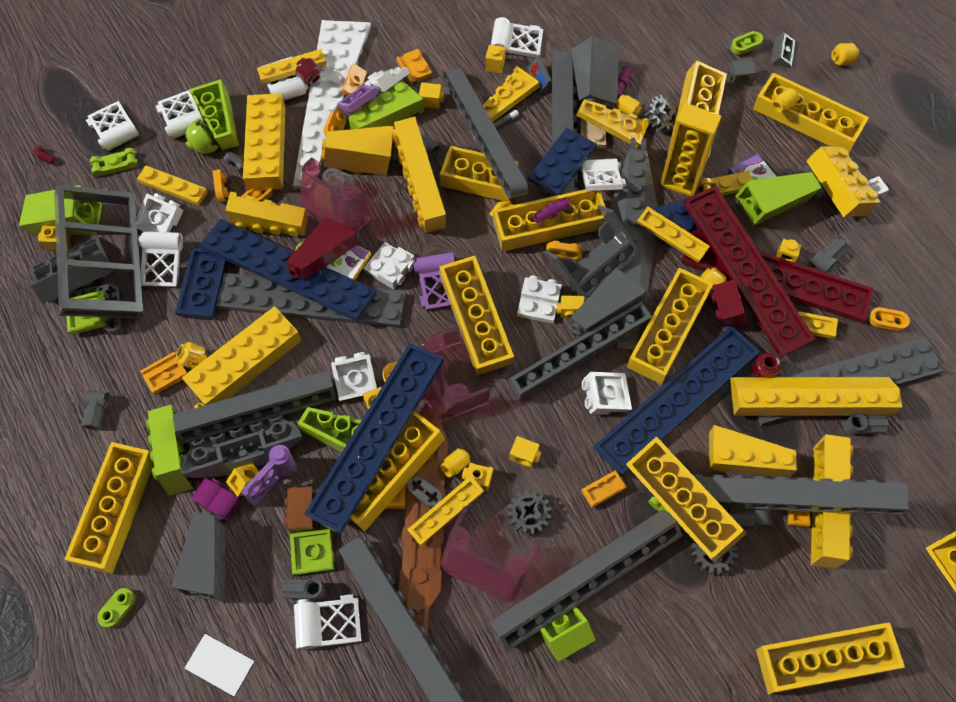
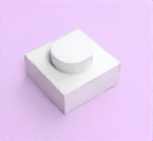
[868,176,889,197]

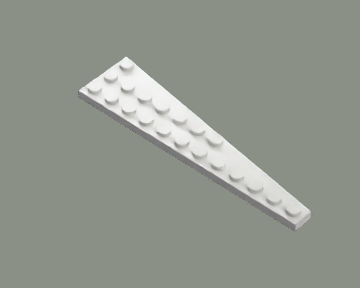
[293,20,371,190]

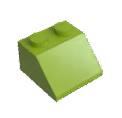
[539,607,595,662]

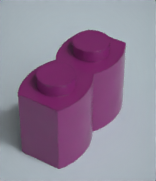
[191,478,241,522]

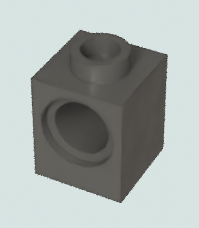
[727,60,756,86]

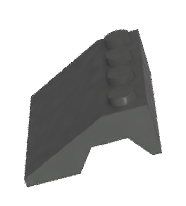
[30,236,113,304]

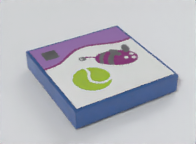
[728,153,777,180]

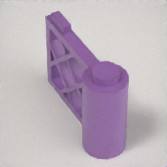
[413,252,455,311]
[241,445,297,507]

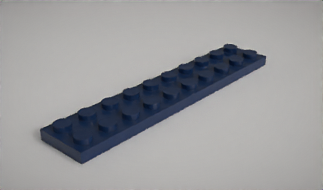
[200,219,377,322]
[593,326,760,477]
[304,343,444,535]

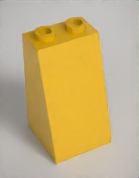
[321,126,393,175]

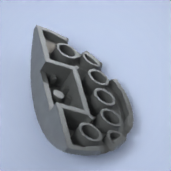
[182,415,303,478]

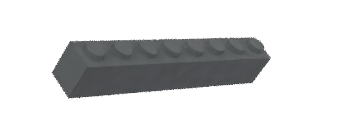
[173,370,336,444]

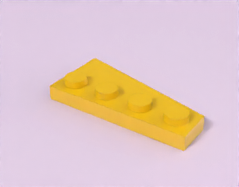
[483,66,540,122]
[576,99,649,148]

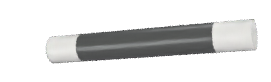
[474,110,519,140]

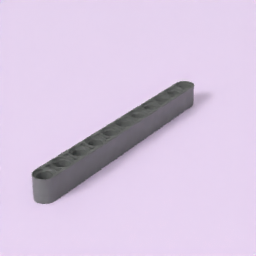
[443,68,528,198]

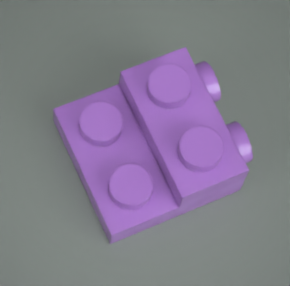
[337,85,379,117]

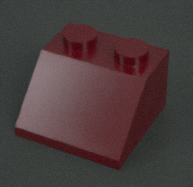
[711,279,750,328]

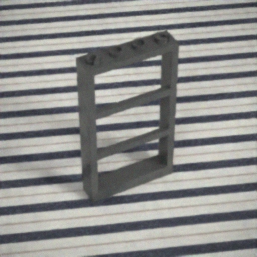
[54,184,143,319]

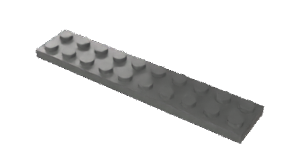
[216,273,406,328]
[756,337,943,426]

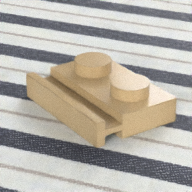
[580,118,606,149]

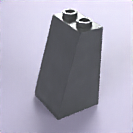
[571,36,619,109]
[571,268,646,338]
[172,510,225,603]

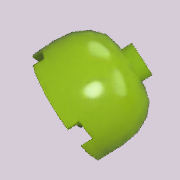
[186,118,220,154]

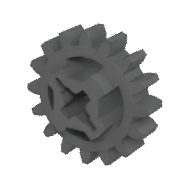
[645,95,678,133]
[507,490,552,536]
[691,543,738,575]

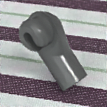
[223,152,244,173]

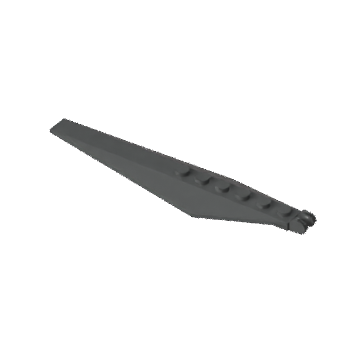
[609,137,658,350]

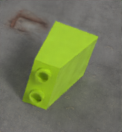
[735,172,821,227]
[19,185,102,235]

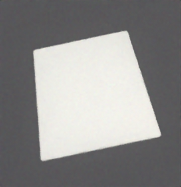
[185,634,254,696]

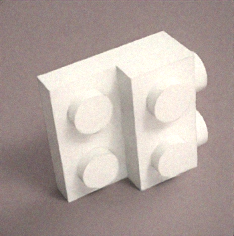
[364,67,410,93]
[136,193,183,233]
[363,242,415,289]
[517,276,562,324]
[331,352,377,401]
[582,372,632,415]

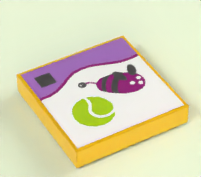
[325,245,371,280]

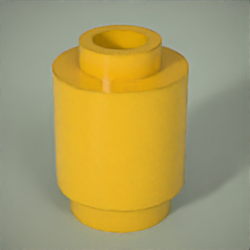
[772,88,799,113]
[616,95,643,117]
[440,448,470,477]

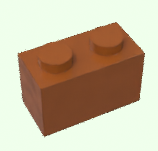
[284,487,316,533]

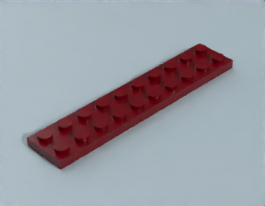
[683,186,815,358]
[681,230,874,323]

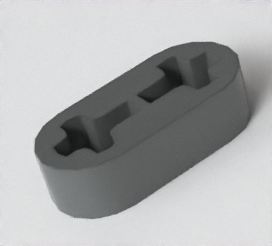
[408,477,442,509]

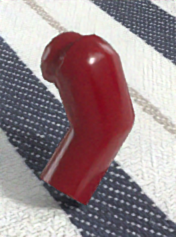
[32,145,55,165]

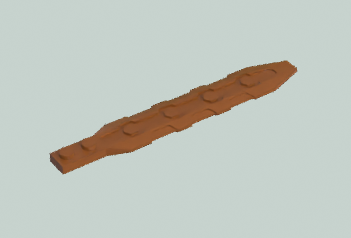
[399,411,448,641]

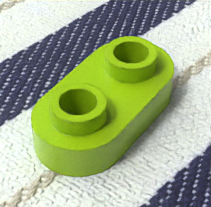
[731,31,763,55]
[97,588,136,629]

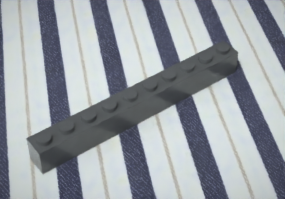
[551,52,577,197]
[693,474,908,516]
[489,509,682,652]
[338,536,470,702]

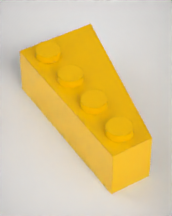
[226,192,308,237]
[709,425,797,477]

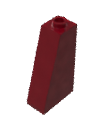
[286,217,357,280]

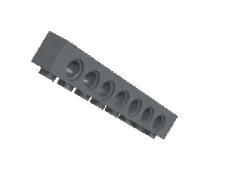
[509,301,652,401]

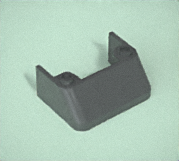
[544,205,638,297]

